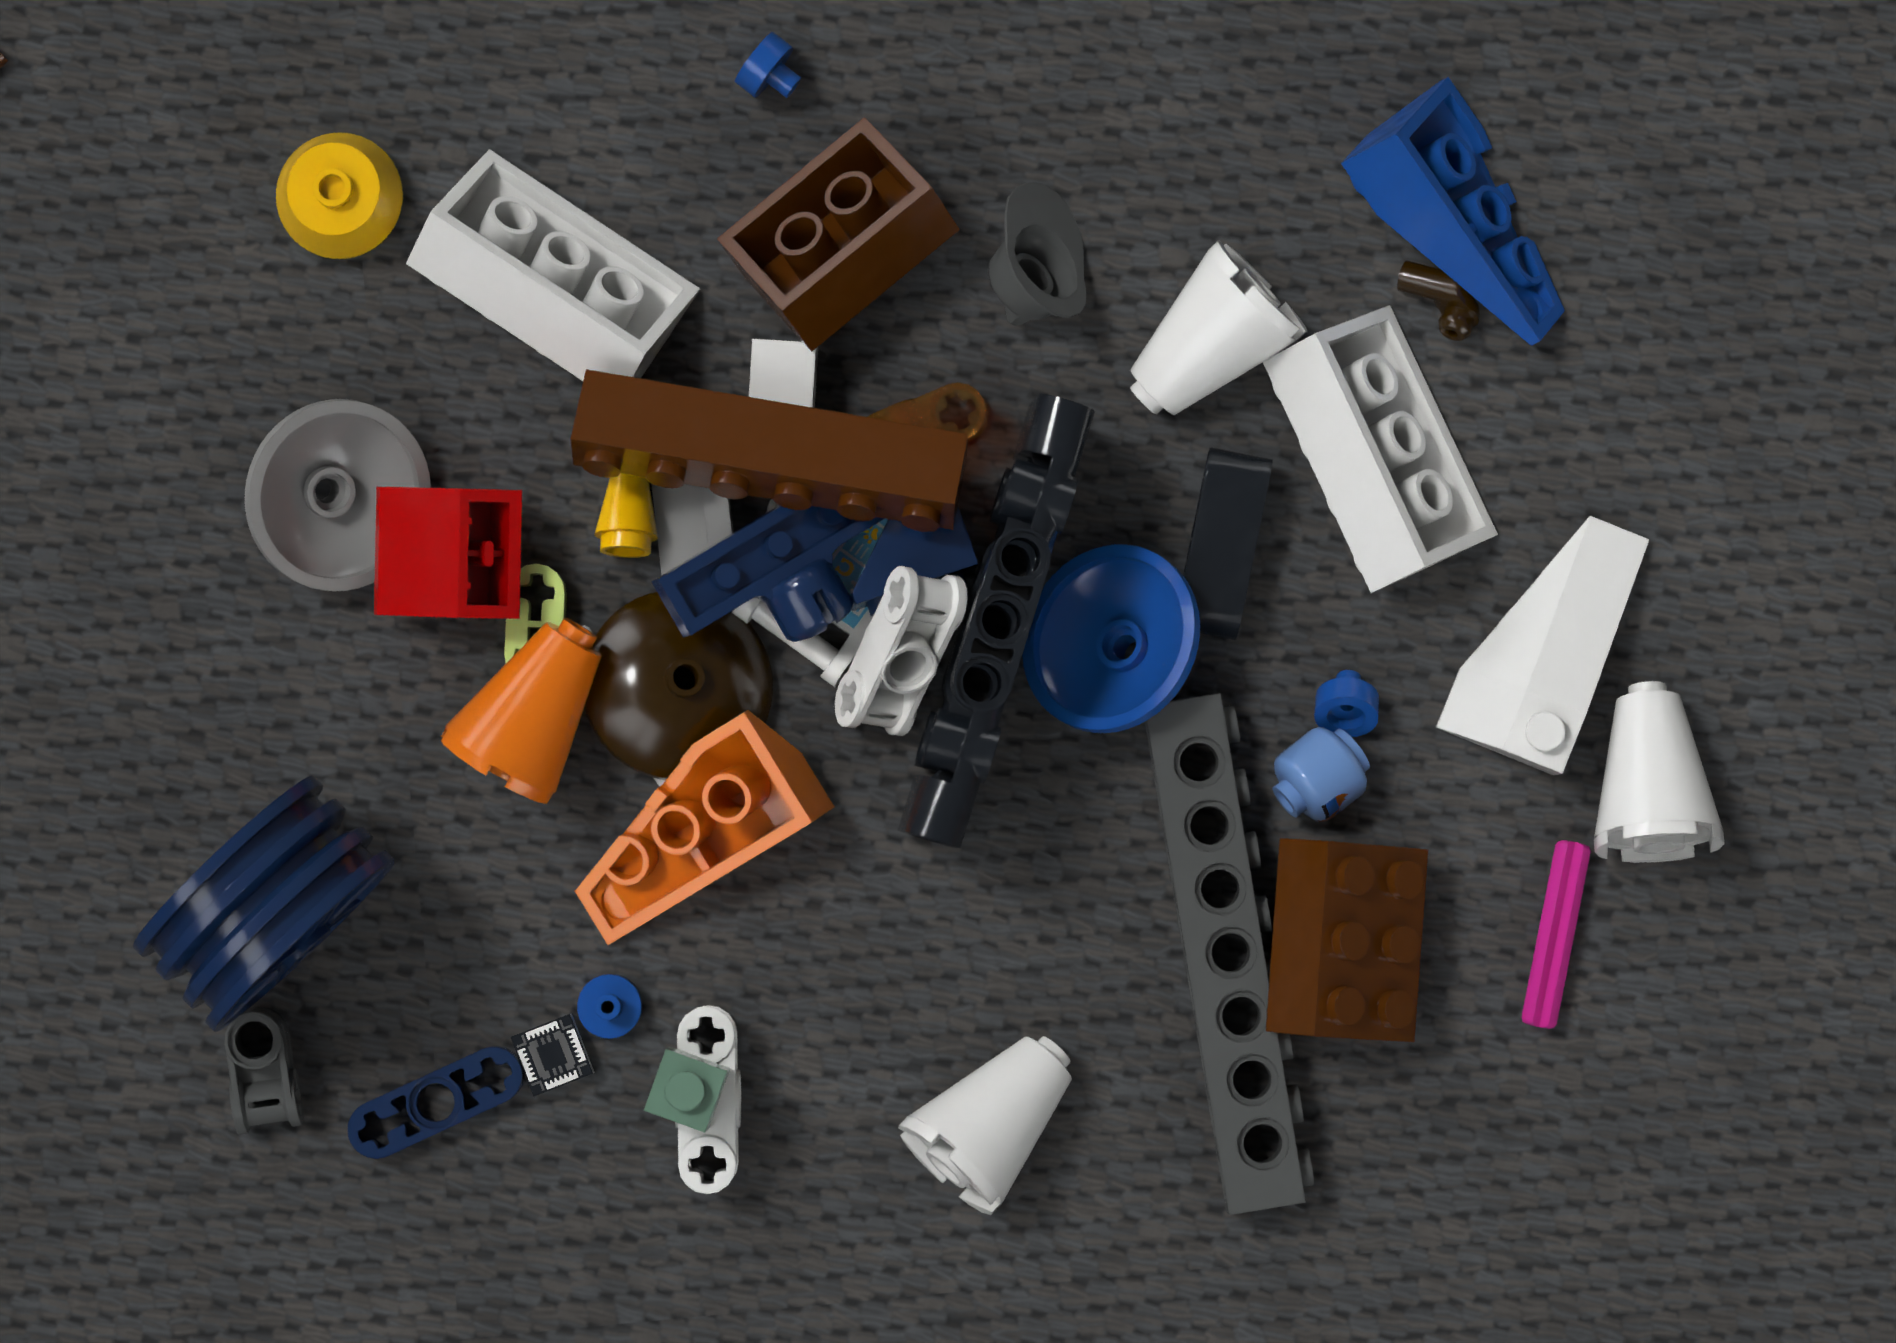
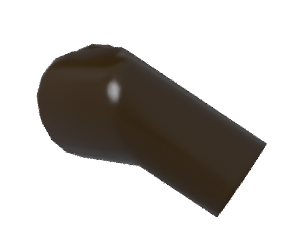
[1397,260,1480,341]

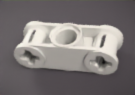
[835,566,967,736]
[675,1005,741,1194]

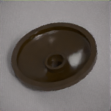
[585,592,773,780]

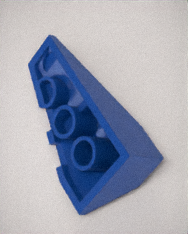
[1341,77,1565,345]

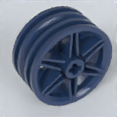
[133,775,395,1032]

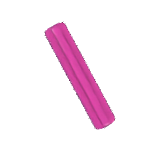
[1521,840,1591,1029]

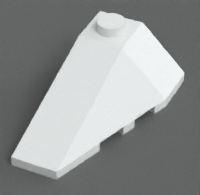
[1436,516,1649,775]

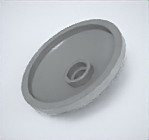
[245,399,431,591]

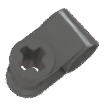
[224,1007,304,1135]

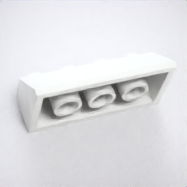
[406,149,700,381]
[1263,305,1498,593]

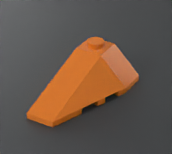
[575,710,834,945]

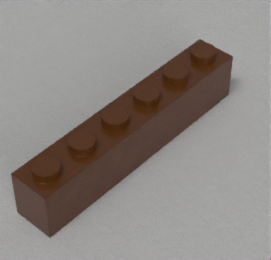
[570,369,968,532]

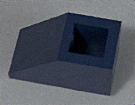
[850,507,978,616]

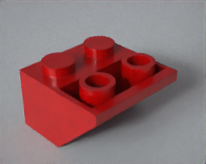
[374,486,522,619]

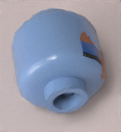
[1272,727,1370,822]

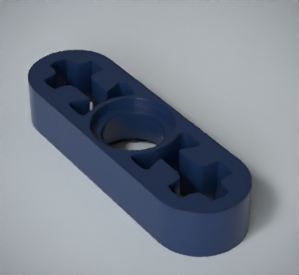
[348,1046,524,1159]

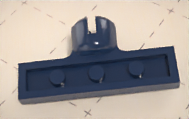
[652,505,885,642]

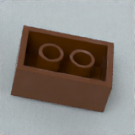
[717,117,960,352]
[1266,838,1428,1042]

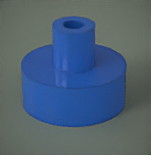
[734,32,802,98]
[1314,670,1379,737]
[577,974,642,1039]

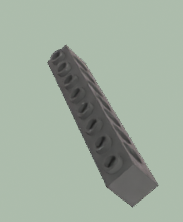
[1145,693,1314,1215]

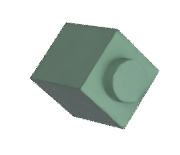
[643,1047,731,1133]

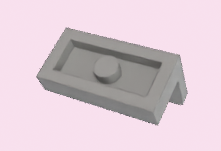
[651,483,734,575]

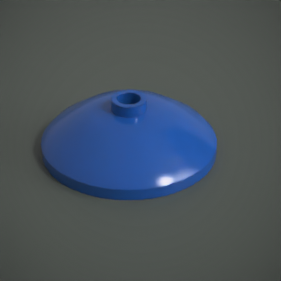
[1022,544,1200,733]

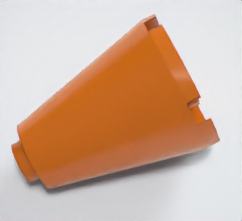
[440,618,602,804]

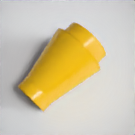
[594,473,658,558]

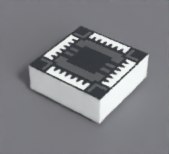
[511,1013,595,1097]

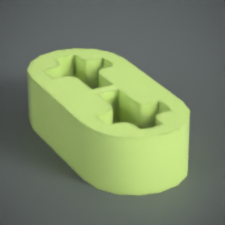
[504,564,567,663]

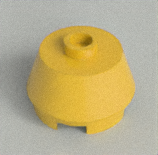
[276,132,403,259]

